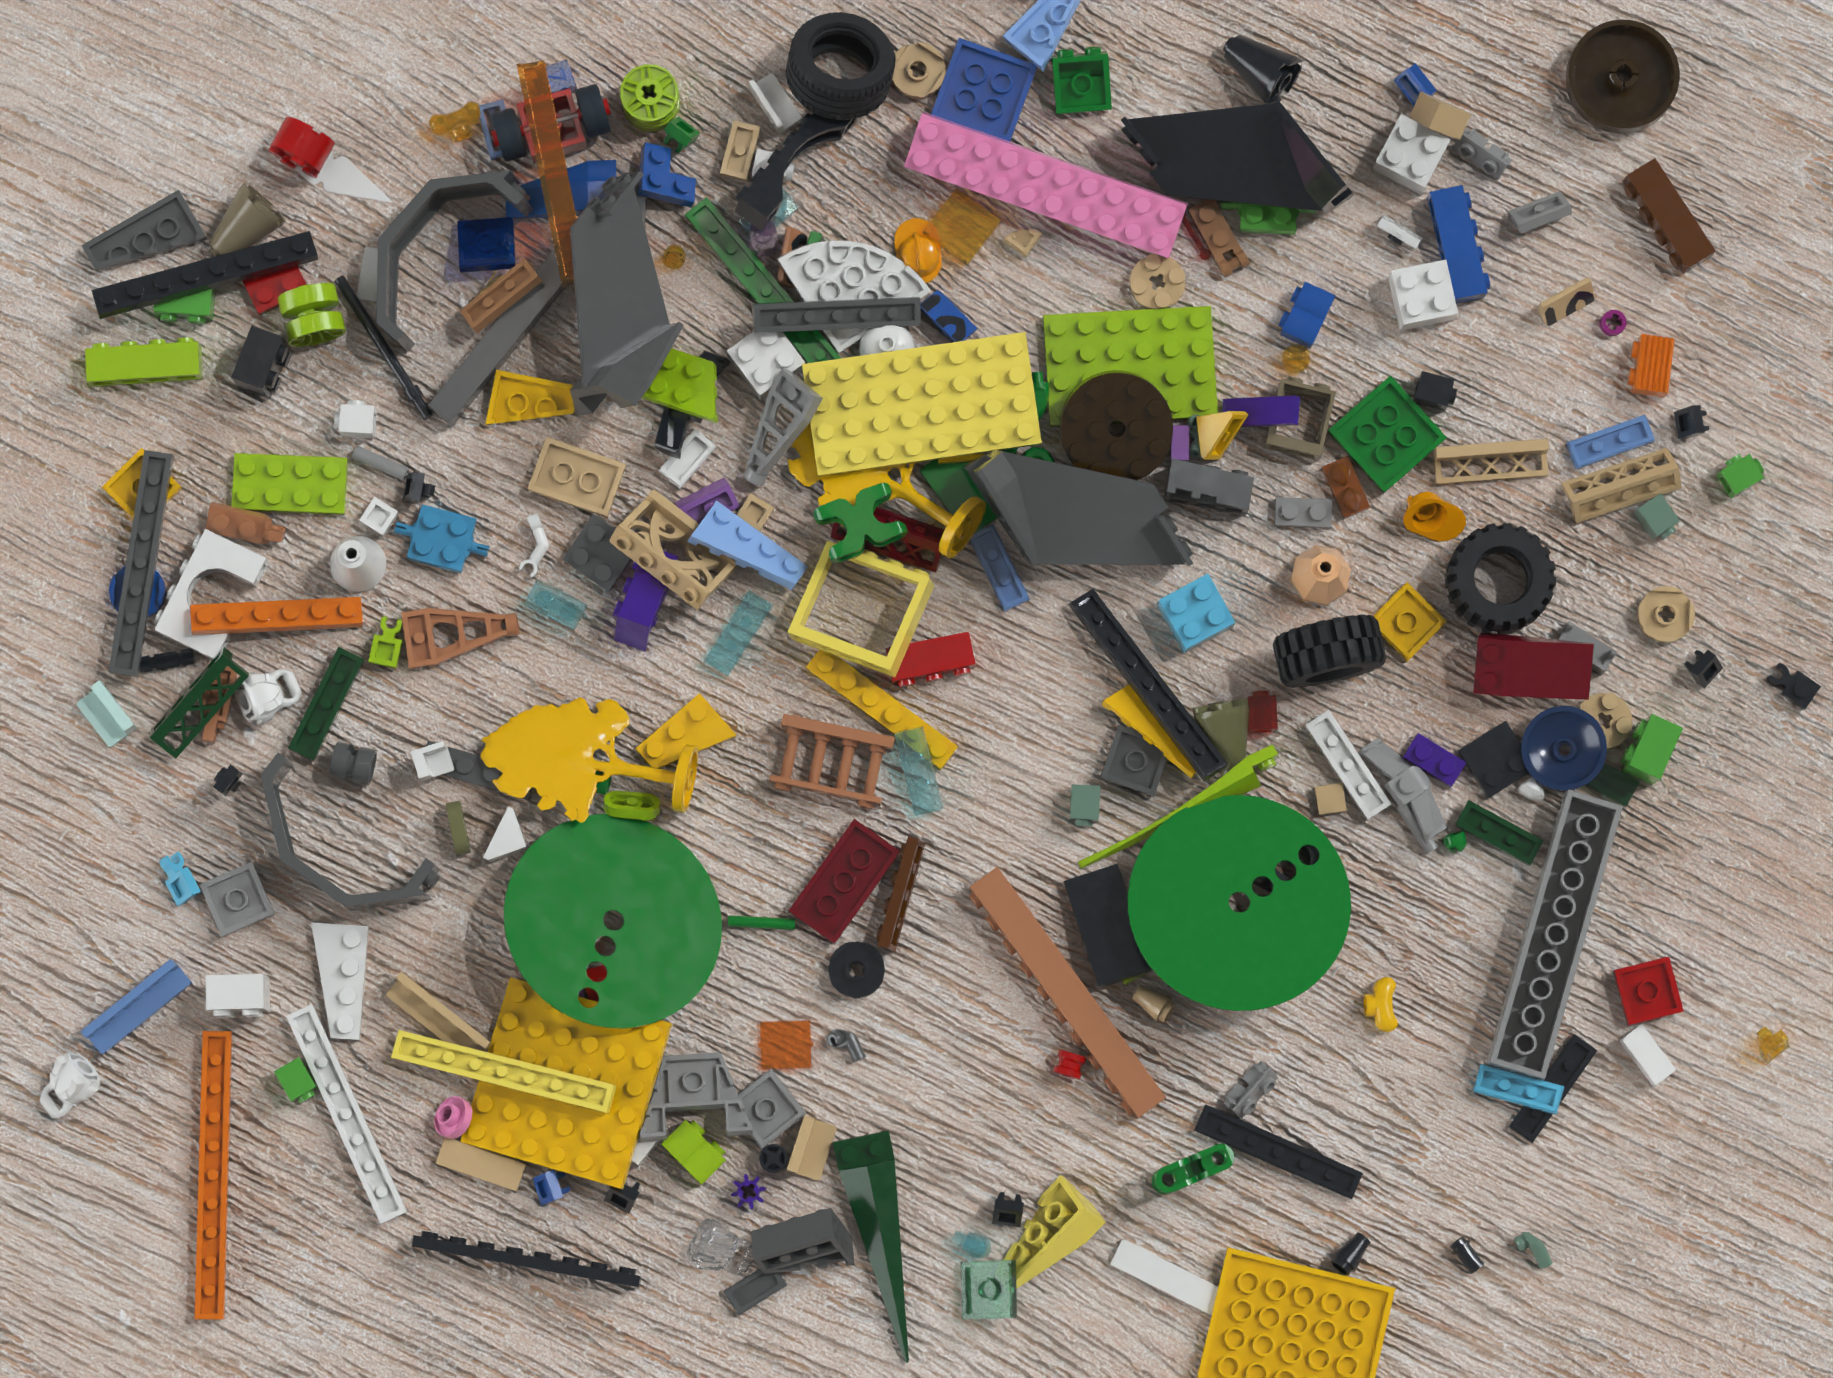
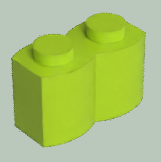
[661,1120,726,1185]

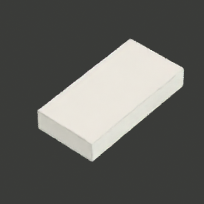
[658,429,717,490]

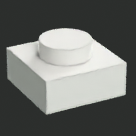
[359,497,399,537]

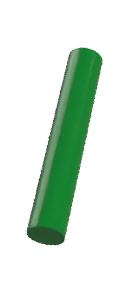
[728,915,795,930]

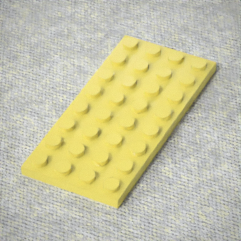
[802,332,1042,477]

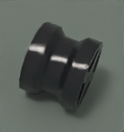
[759,1144,788,1173]

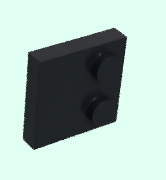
[1457,721,1529,799]

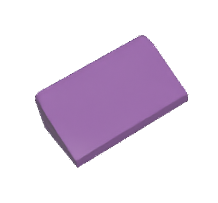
[675,478,740,524]

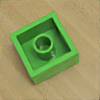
[1620,714,1683,786]

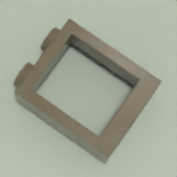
[1264,376,1336,461]

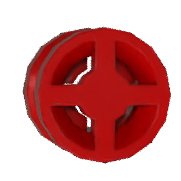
[1053,1050,1086,1080]

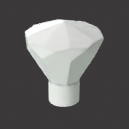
[1518,777,1545,801]

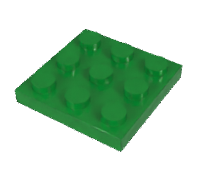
[1327,375,1447,494]

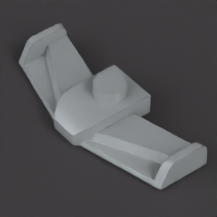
[1358,738,1448,843]

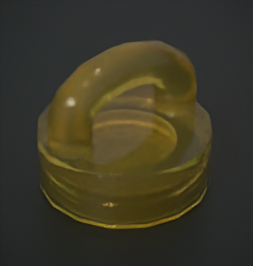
[1282,344,1310,374]

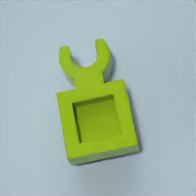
[368,616,403,669]

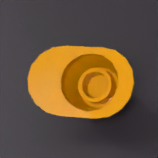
[894,218,942,283]
[1403,491,1466,541]

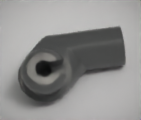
[827,1029,866,1063]

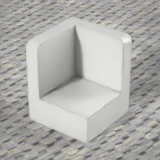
[411,741,454,781]

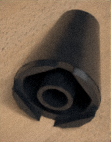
[1223,35,1302,104]

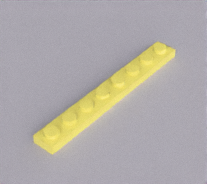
[391,1030,616,1114]

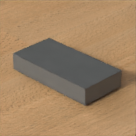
[723,1269,787,1316]

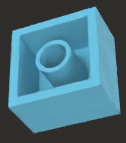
[1157,574,1236,654]

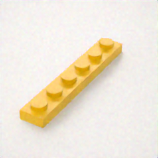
[806,650,958,770]

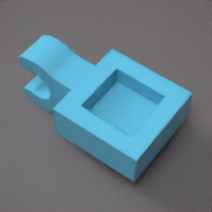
[159,852,201,906]

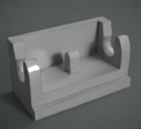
[1557,621,1617,675]

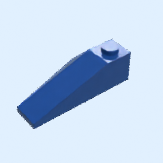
[506,160,617,219]

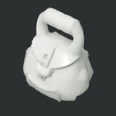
[234,669,302,724]
[40,1052,101,1118]

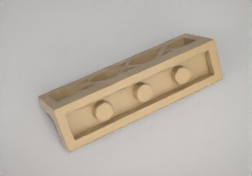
[1433,439,1549,485]
[1562,448,1682,523]
[385,972,492,1052]

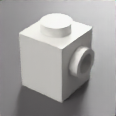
[334,400,377,438]

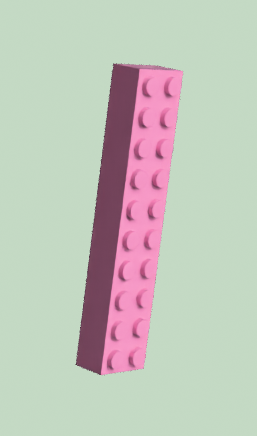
[904,112,1188,258]

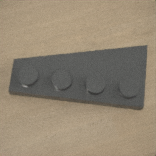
[81,190,208,271]

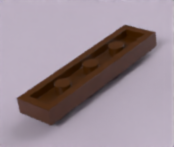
[876,836,926,952]

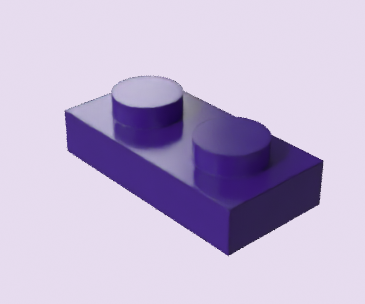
[1403,733,1466,788]

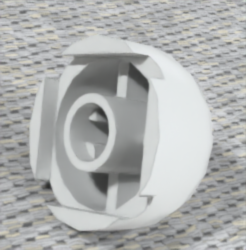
[859,325,915,356]

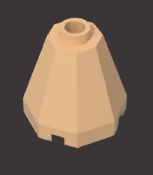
[1290,545,1351,606]

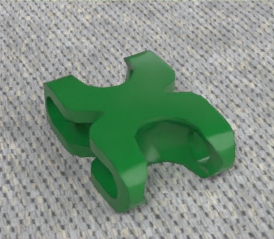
[812,483,908,563]
[1152,1144,1234,1195]

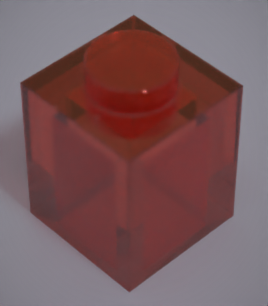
[1247,691,1278,733]

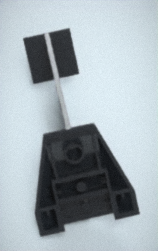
[1121,100,1354,214]

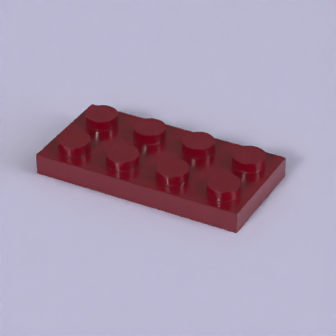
[788,819,900,944]

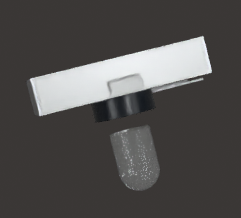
[1377,215,1423,259]

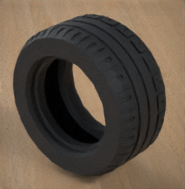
[786,12,896,120]

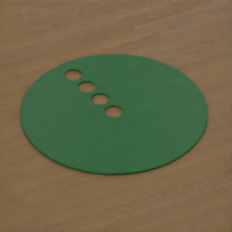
[1128,795,1351,1011]
[504,814,722,1029]

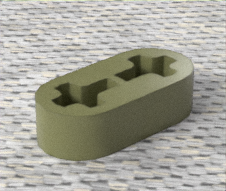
[446,800,471,856]

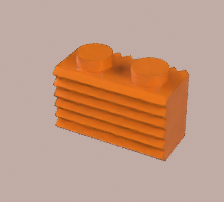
[1627,334,1675,398]

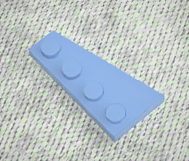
[687,501,808,590]

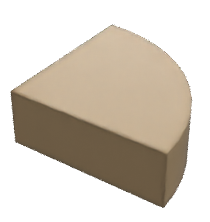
[1003,229,1042,258]

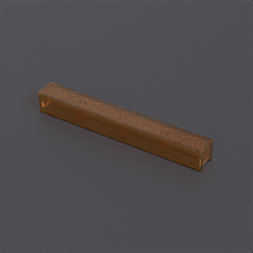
[516,60,577,288]

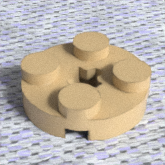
[892,42,945,100]
[1129,254,1185,309]
[1637,586,1695,643]
[1579,693,1633,750]

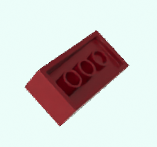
[1473,632,1594,700]

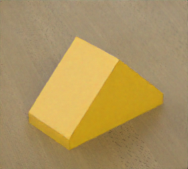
[1196,411,1248,460]

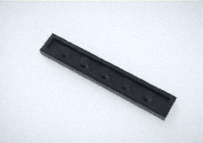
[1194,1104,1363,1199]

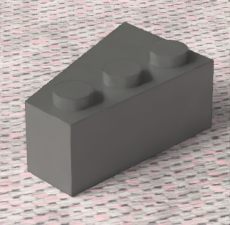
[1164,458,1254,515]
[751,1208,855,1274]

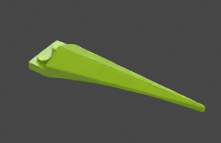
[1078,744,1280,869]

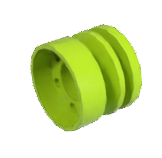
[620,64,680,132]

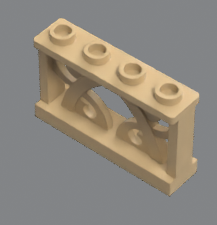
[609,489,738,610]

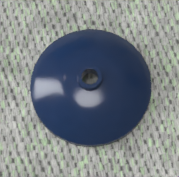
[1521,706,1607,791]

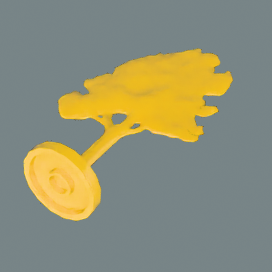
[787,423,986,559]
[480,697,698,823]

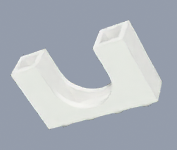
[153,529,269,660]

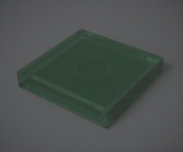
[961,1260,1017,1319]

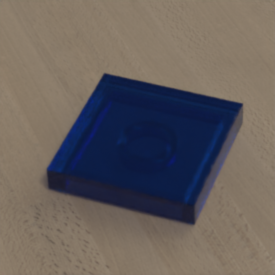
[457,217,516,273]

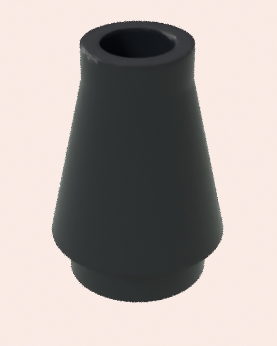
[1330,1232,1371,1276]

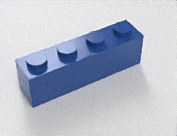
[1427,185,1490,304]

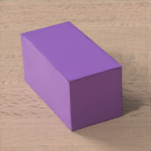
[1170,425,1189,463]

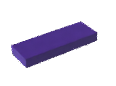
[1222,396,1300,428]

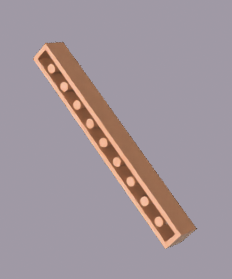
[969,866,1166,1119]

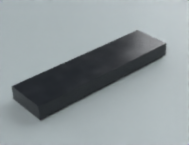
[1508,1034,1598,1144]

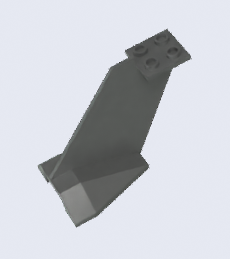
[570,171,684,416]
[963,449,1193,566]

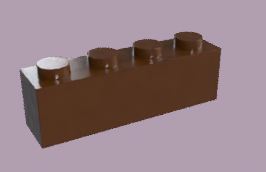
[1623,158,1716,274]

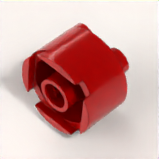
[268,117,335,178]

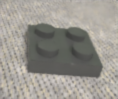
[562,513,632,592]
[1100,725,1167,797]

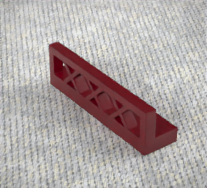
[830,507,945,573]

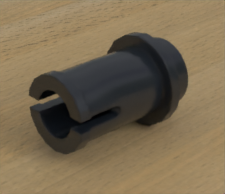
[1450,1236,1485,1274]

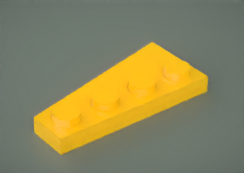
[1102,684,1197,778]

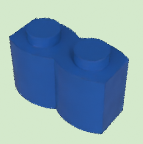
[1278,281,1336,349]

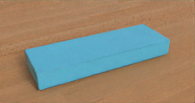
[1473,1064,1564,1115]

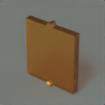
[758,1020,814,1069]

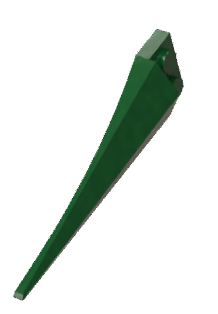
[833,1130,909,1363]

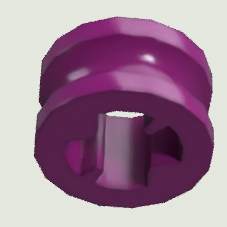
[1599,310,1627,336]

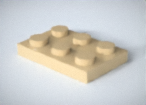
[528,436,627,518]

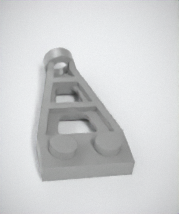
[743,368,823,486]

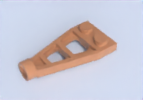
[401,608,520,669]

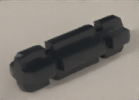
[140,649,195,673]

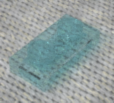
[524,579,588,631]

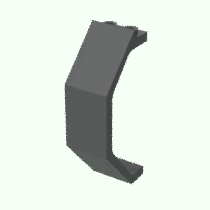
[377,170,533,352]
[261,753,440,911]

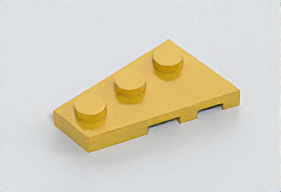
[485,369,575,425]
[635,693,737,769]

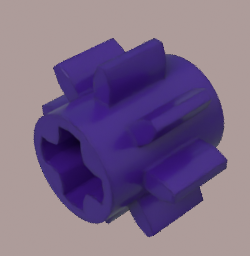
[731,1174,767,1210]

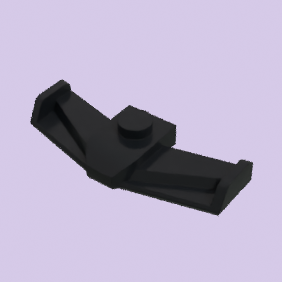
[654,350,731,459]

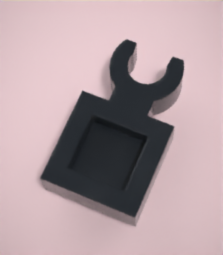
[1767,663,1821,711]

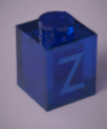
[533,59,577,96]

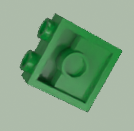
[1051,47,1112,114]

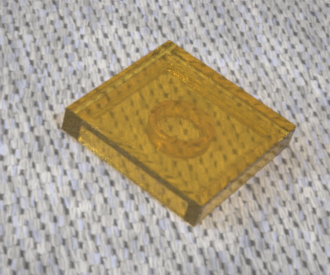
[923,188,1001,266]

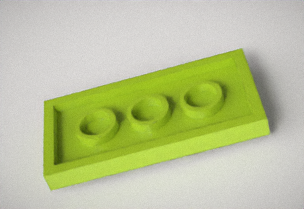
[231,453,348,515]

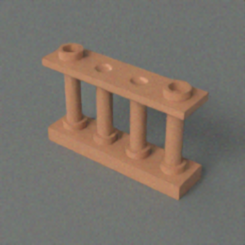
[769,714,895,809]

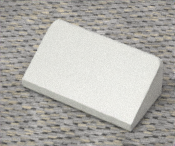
[1619,1024,1676,1086]

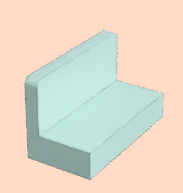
[76,680,137,748]

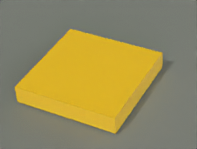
[102,448,182,518]
[1374,582,1447,662]

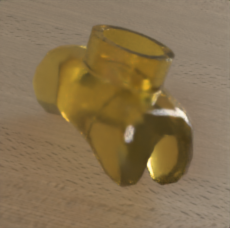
[429,101,481,142]

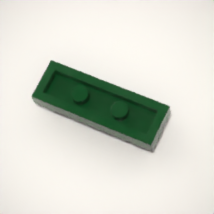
[1454,800,1544,866]

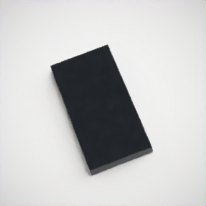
[1064,864,1153,988]

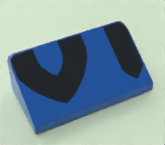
[920,290,978,342]

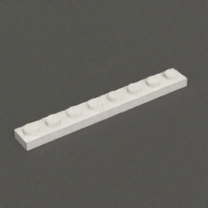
[286,1004,407,1224]

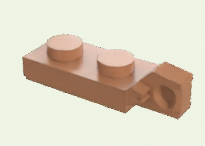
[206,502,286,544]
[198,666,238,744]

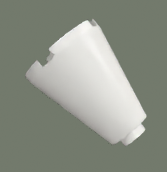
[330,536,386,592]

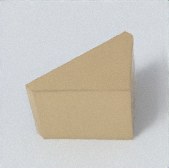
[1410,91,1472,140]

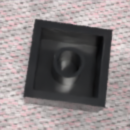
[231,325,291,399]

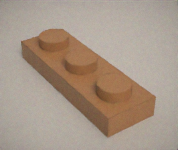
[459,258,543,334]

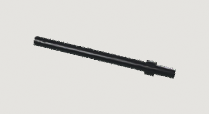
[334,275,433,420]

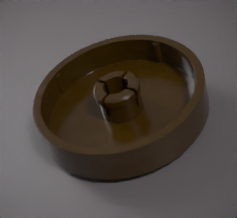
[1566,20,1680,134]
[1059,370,1173,480]

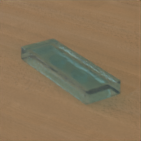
[704,590,773,677]
[894,726,943,816]

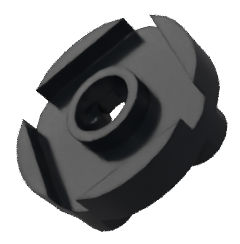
[828,941,885,999]

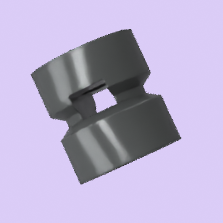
[329,741,377,786]

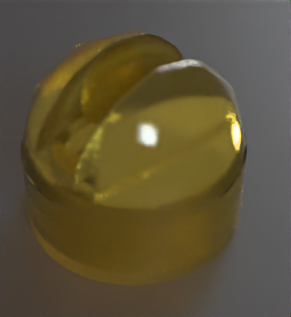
[662,244,686,269]

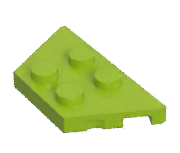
[641,348,718,423]

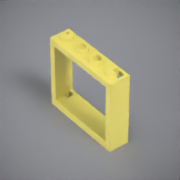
[788,541,934,678]

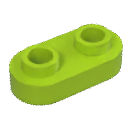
[603,790,660,821]

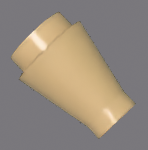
[1132,985,1176,1023]

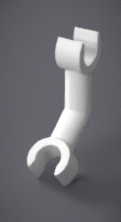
[519,513,549,578]

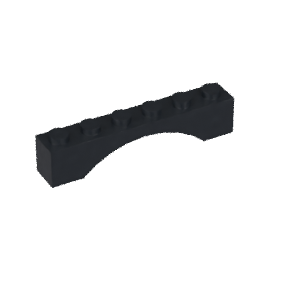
[735,113,857,231]

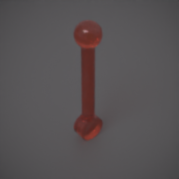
[1182,212,1211,261]

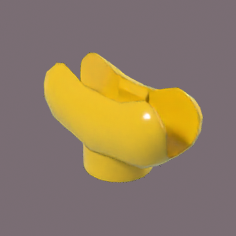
[1363,977,1398,1032]

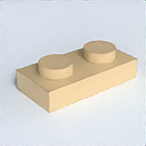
[720,120,761,182]

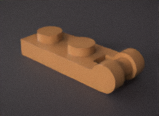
[1187,200,1250,278]

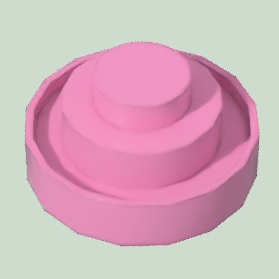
[434,1096,472,1139]

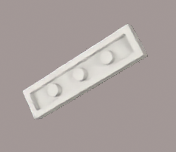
[1305,710,1391,820]

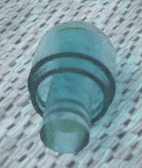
[951,1230,991,1259]

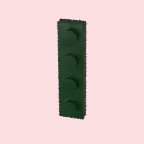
[288,647,365,761]

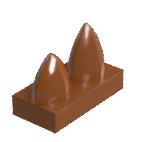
[1321,456,1370,519]

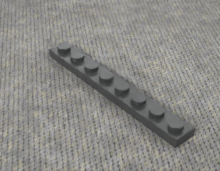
[109,450,174,677]

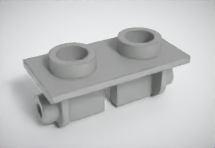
[1452,128,1512,180]
[1223,1061,1278,1119]

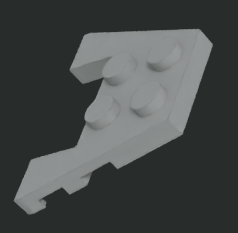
[640,1052,753,1141]

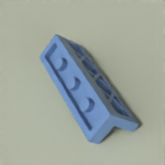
[81,959,193,1055]

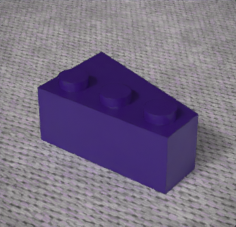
[613,551,678,651]

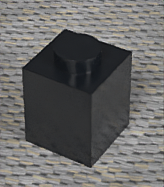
[1413,371,1457,411]

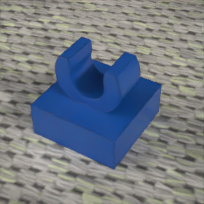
[532,1170,570,1205]

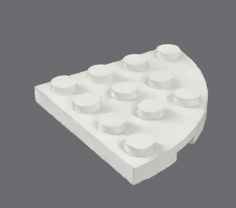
[777,240,931,353]

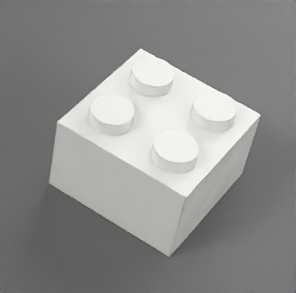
[1372,114,1451,195]
[1388,260,1458,331]
[727,332,805,401]
[206,974,270,1019]

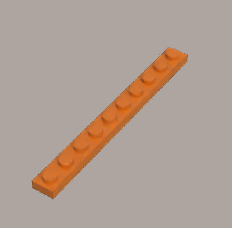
[194,1031,232,1320]

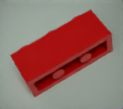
[885,631,976,688]

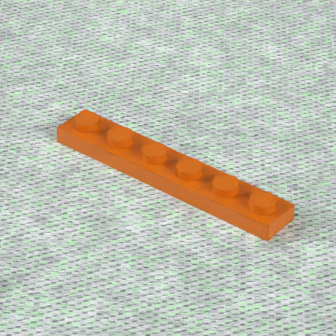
[190,597,363,635]

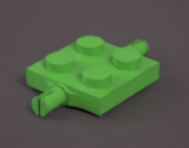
[1221,201,1316,235]

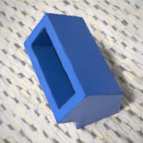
[1393,63,1437,106]

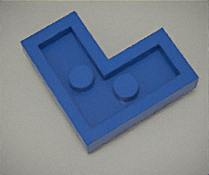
[638,142,696,208]

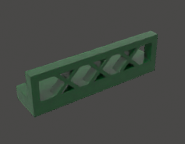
[149,647,249,759]

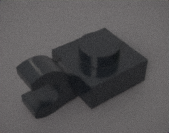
[213,764,243,797]

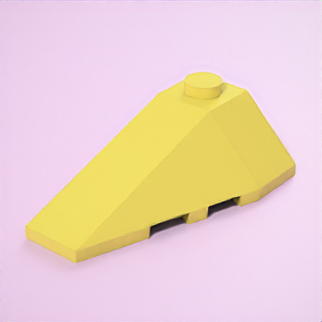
[995,1175,1106,1293]

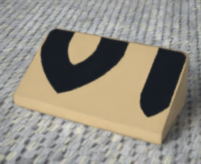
[1537,277,1595,326]

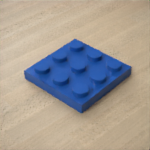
[931,38,1037,142]

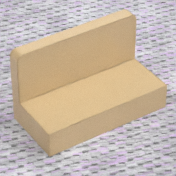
[787,1115,837,1181]

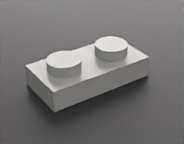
[1509,191,1572,233]
[1274,497,1332,529]

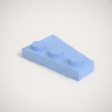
[1003,0,1081,72]

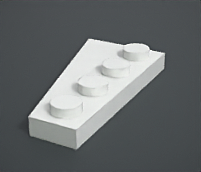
[311,922,369,1041]

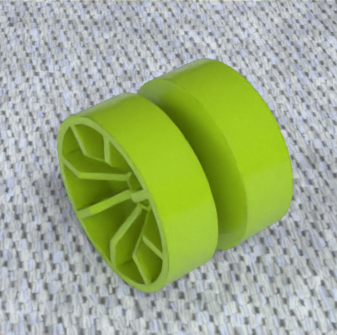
[277,283,346,347]

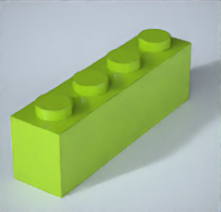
[85,337,203,387]

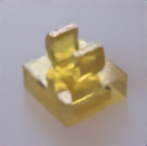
[1756,1026,1790,1064]

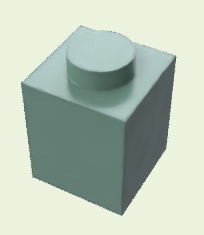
[1634,493,1680,540]
[1069,784,1100,827]

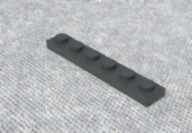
[752,297,921,333]

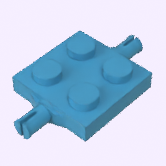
[394,504,490,574]

